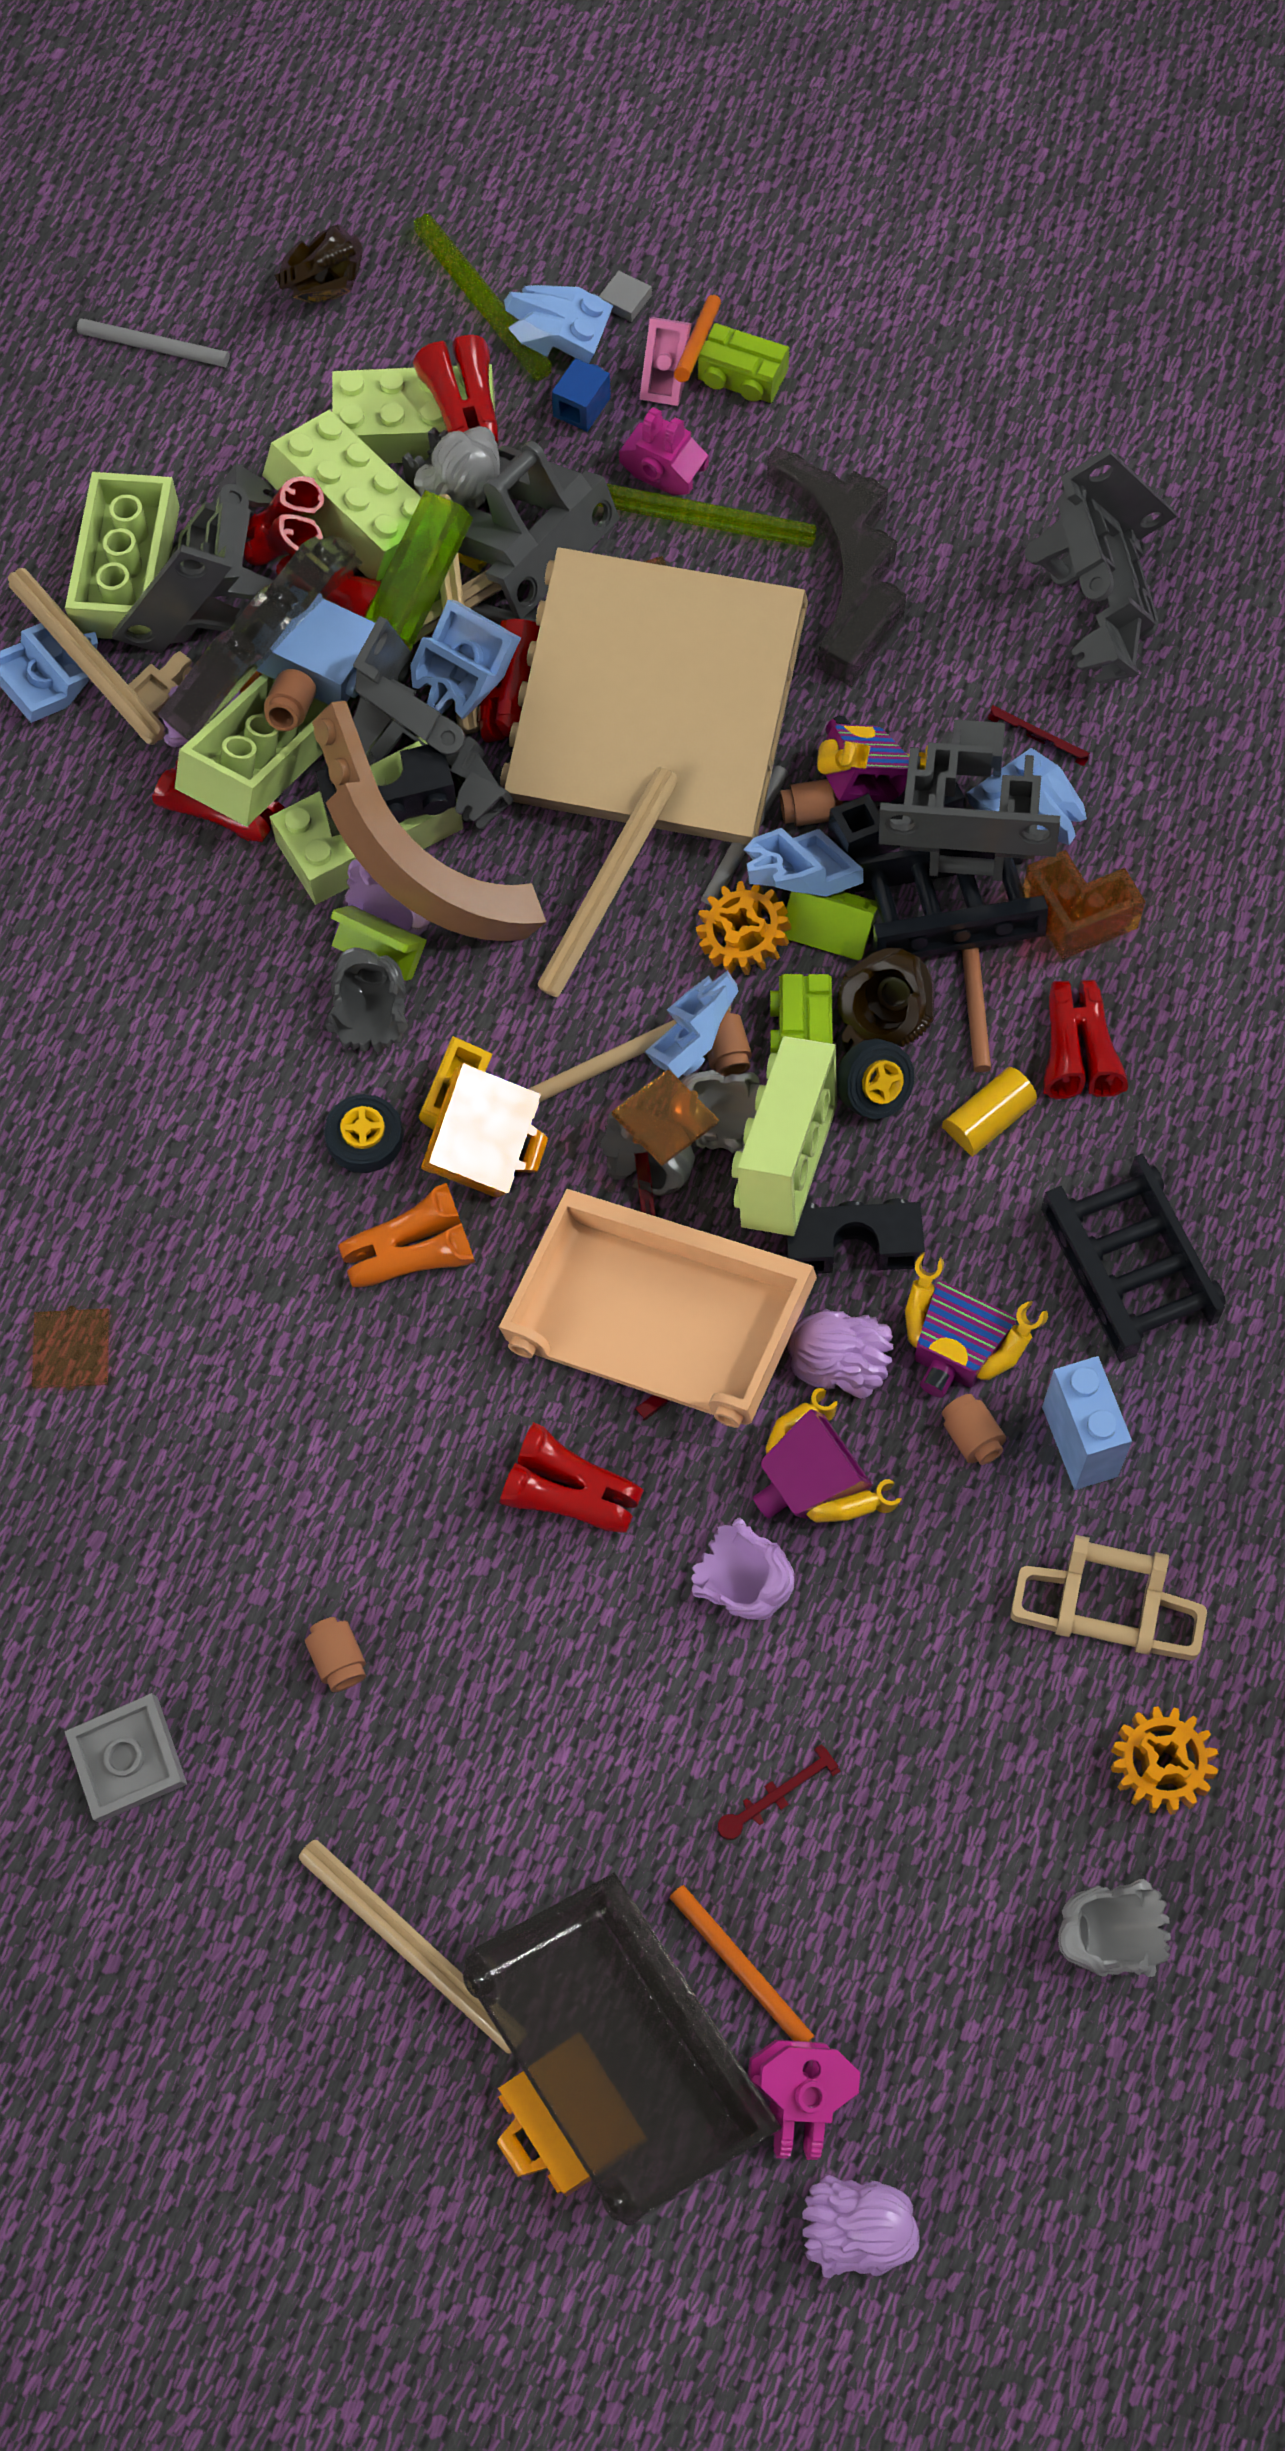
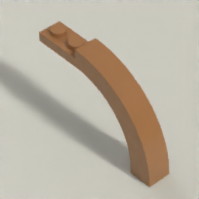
[312,701,546,941]

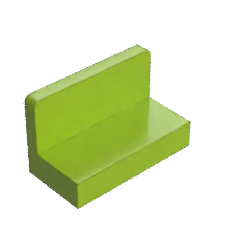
[783,891,879,960]
[330,905,427,981]

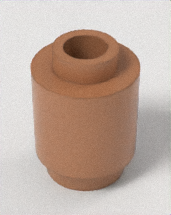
[264,669,316,731]
[779,779,843,827]
[706,1010,752,1077]
[942,1394,1006,1465]
[305,1617,366,1692]

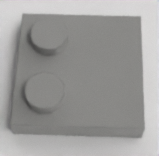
[64,1693,187,1823]

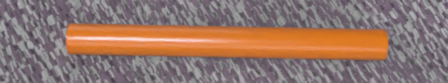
[674,295,721,382]
[669,1885,815,2042]

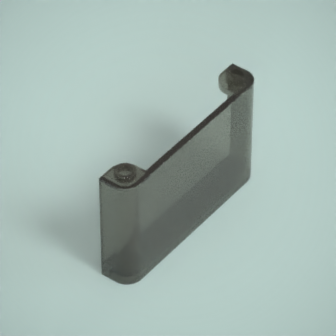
[463,1872,782,2226]

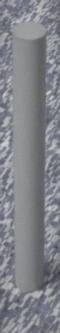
[77,318,230,368]
[701,766,789,905]

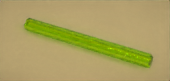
[413,213,552,381]
[596,484,817,548]

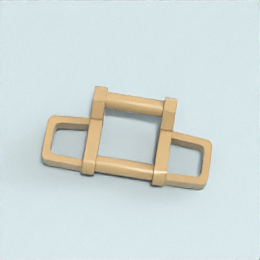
[1010,1534,1207,1661]

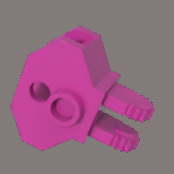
[619,407,709,496]
[748,2040,860,2160]

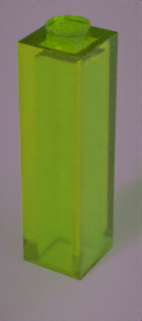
[365,490,473,651]

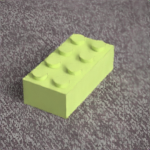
[332,364,495,463]
[262,410,434,581]
[65,472,180,639]
[175,674,328,827]
[269,741,464,905]
[732,1036,837,1236]

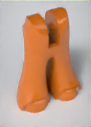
[338,1183,475,1287]

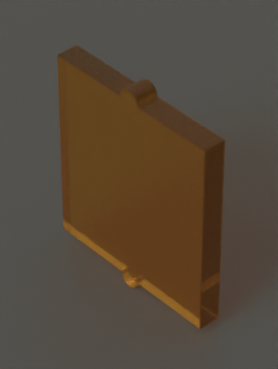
[611,1069,719,1166]
[32,1306,110,1391]

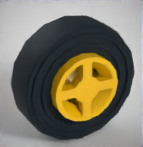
[837,1039,914,1119]
[324,1094,404,1173]

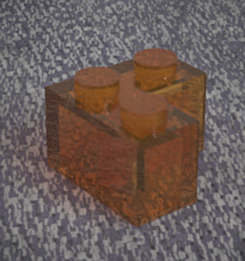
[1023,850,1146,960]

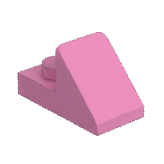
[639,317,691,406]

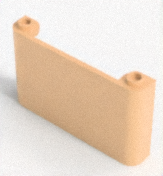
[499,1189,817,1428]

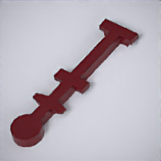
[718,1744,841,1840]

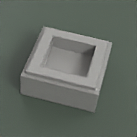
[599,271,652,322]

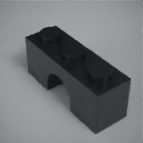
[315,744,456,837]
[828,782,965,861]
[785,1198,925,1274]

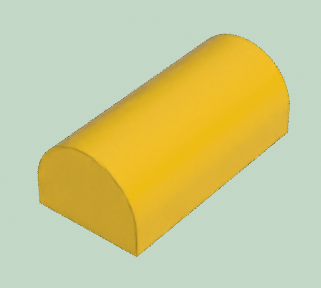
[419,1036,493,1130]
[942,1067,1037,1157]

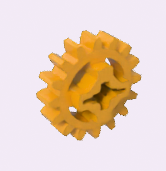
[696,881,791,975]
[1111,1706,1218,1815]

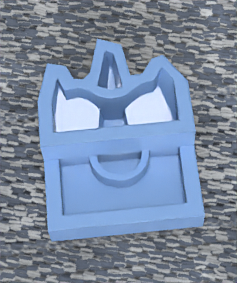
[504,285,613,364]
[410,600,521,719]
[0,623,98,723]
[967,748,1087,845]
[743,828,863,897]
[644,970,738,1078]

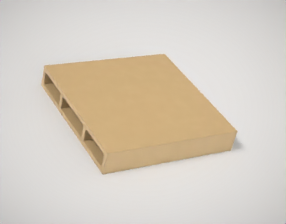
[500,547,808,845]

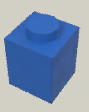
[551,358,611,432]

